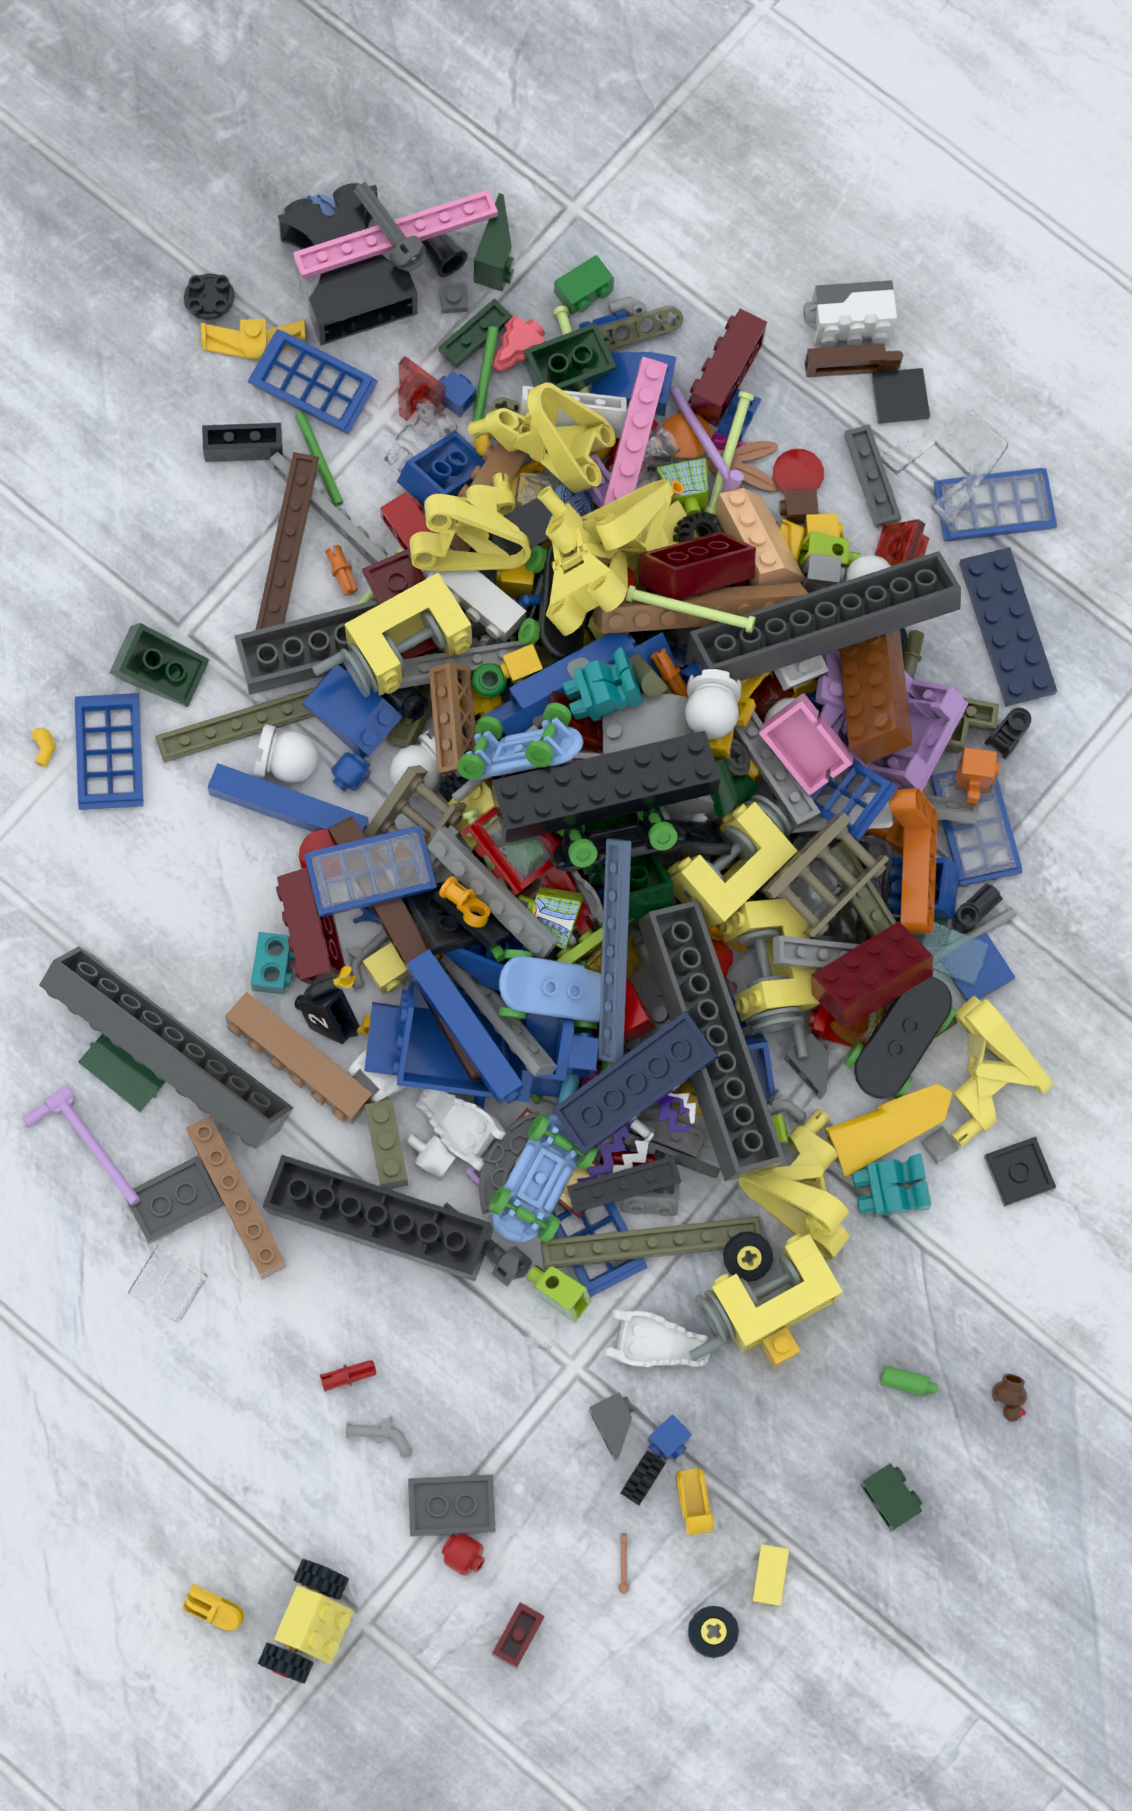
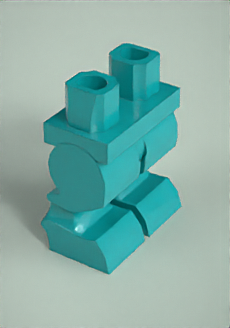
[562,647,644,722]
[852,1153,931,1217]

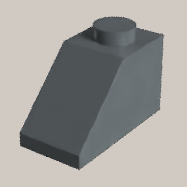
[784,1033,829,1099]
[588,1392,634,1461]

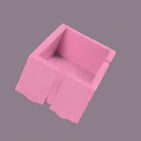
[759,693,854,796]

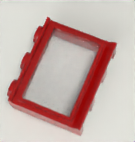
[460,805,561,895]

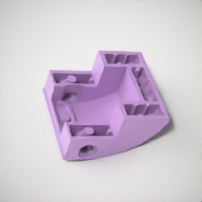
[838,670,968,792]

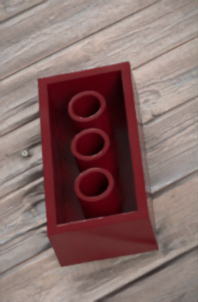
[688,308,767,427]
[639,532,756,601]
[276,867,345,985]
[811,921,933,1029]

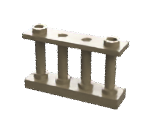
[363,765,467,889]
[762,812,889,937]

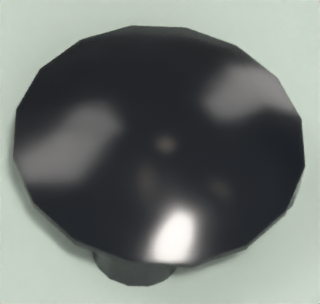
[183,273,235,320]

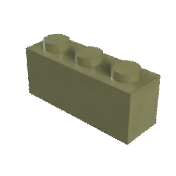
[365,1099,408,1189]

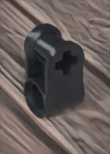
[984,707,1032,760]

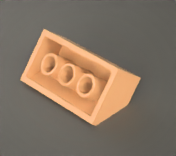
[715,488,805,586]

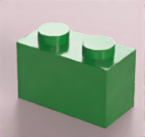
[554,255,614,315]

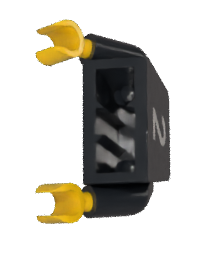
[294,966,371,1045]

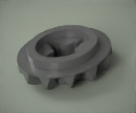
[726,737,750,778]

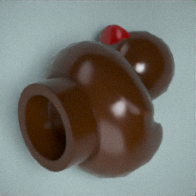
[991,1374,1027,1422]

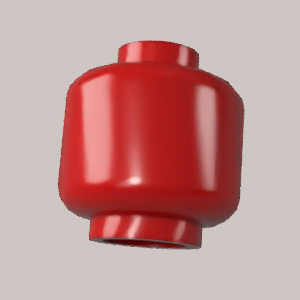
[441,1533,485,1576]

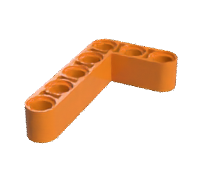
[889,788,938,935]

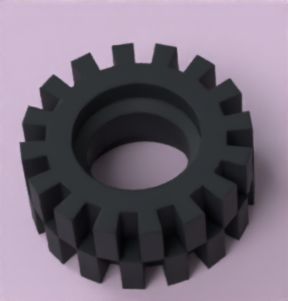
[673,512,723,543]
[620,1450,666,1505]

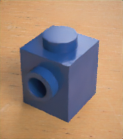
[435,371,476,417]
[567,1033,599,1078]
[647,1414,692,1461]

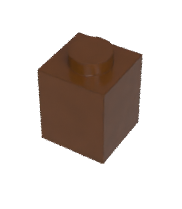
[779,489,819,524]

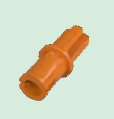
[325,545,358,596]
[650,648,688,697]

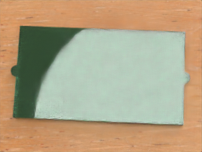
[78,1033,166,1112]

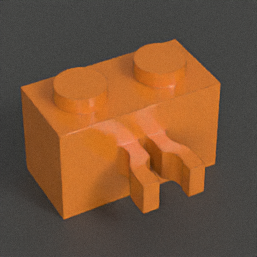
[955,748,1000,805]

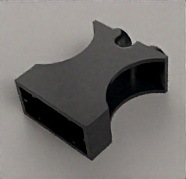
[278,183,418,346]

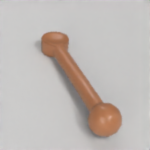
[618,1533,629,1594]

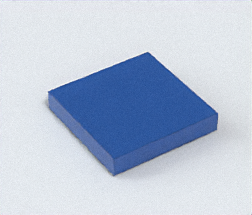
[940,932,1015,1002]

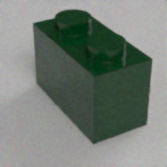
[860,1463,922,1532]

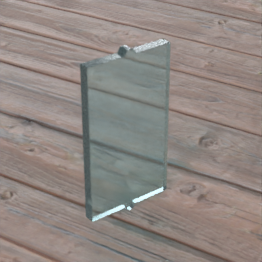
[913,922,989,986]

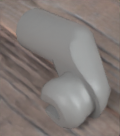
[608,296,646,316]

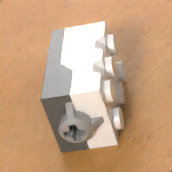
[803,280,897,347]

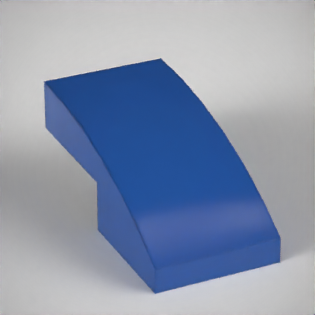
[717,389,761,442]

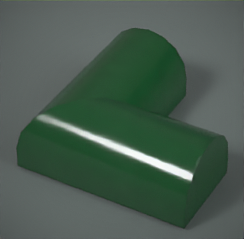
[711,756,757,817]

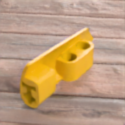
[825,1084,953,1177]

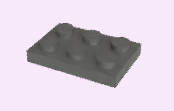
[126,1156,223,1244]
[408,1474,495,1537]

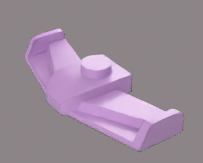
[815,649,846,735]

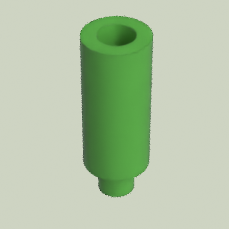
[880,1365,938,1396]

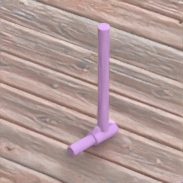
[670,387,744,493]
[22,1085,140,1206]

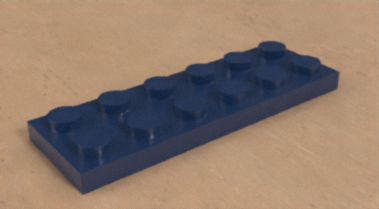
[959,547,1057,707]
[552,1011,719,1155]

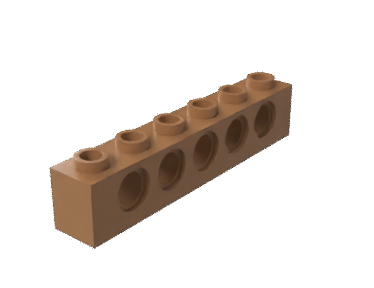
[186,1115,286,1279]

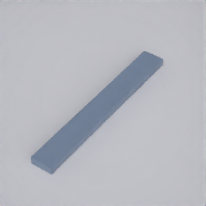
[598,839,631,1063]

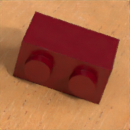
[492,1602,545,1669]

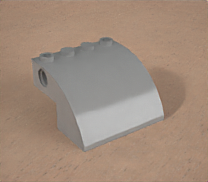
[603,693,716,816]

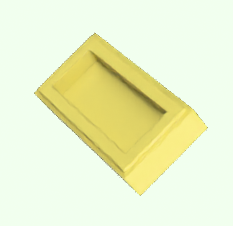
[752,1544,789,1606]

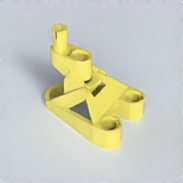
[468,382,616,493]
[410,473,531,572]
[573,479,677,556]
[537,486,628,636]
[951,996,1054,1147]
[738,1109,850,1260]

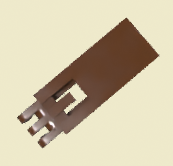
[804,344,903,377]

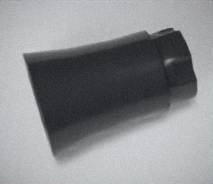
[422,233,468,277]
[376,686,428,721]

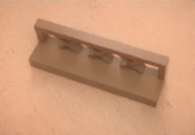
[429,662,476,775]

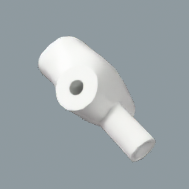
[406,1134,458,1179]

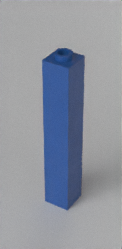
[208,763,369,833]
[406,949,523,1105]

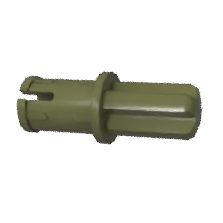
[903,630,924,680]

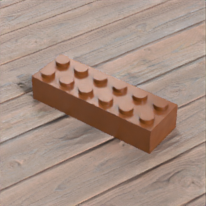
[839,629,913,765]

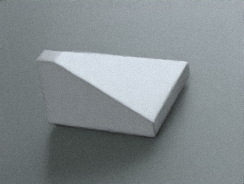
[921,1127,959,1164]

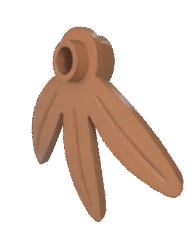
[707,441,778,492]

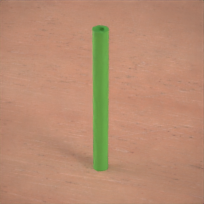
[472,326,498,422]
[295,412,344,507]

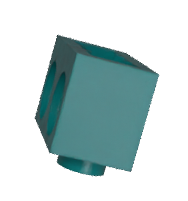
[251,932,295,995]

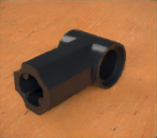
[952,883,1003,934]

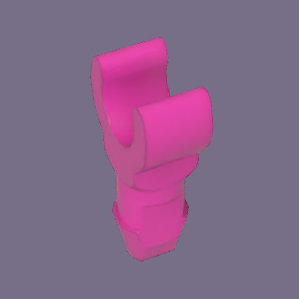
[712,431,746,450]

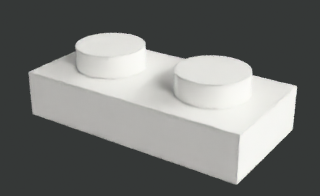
[774,655,829,691]

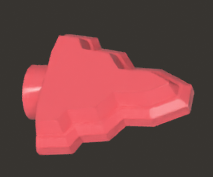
[492,316,546,373]

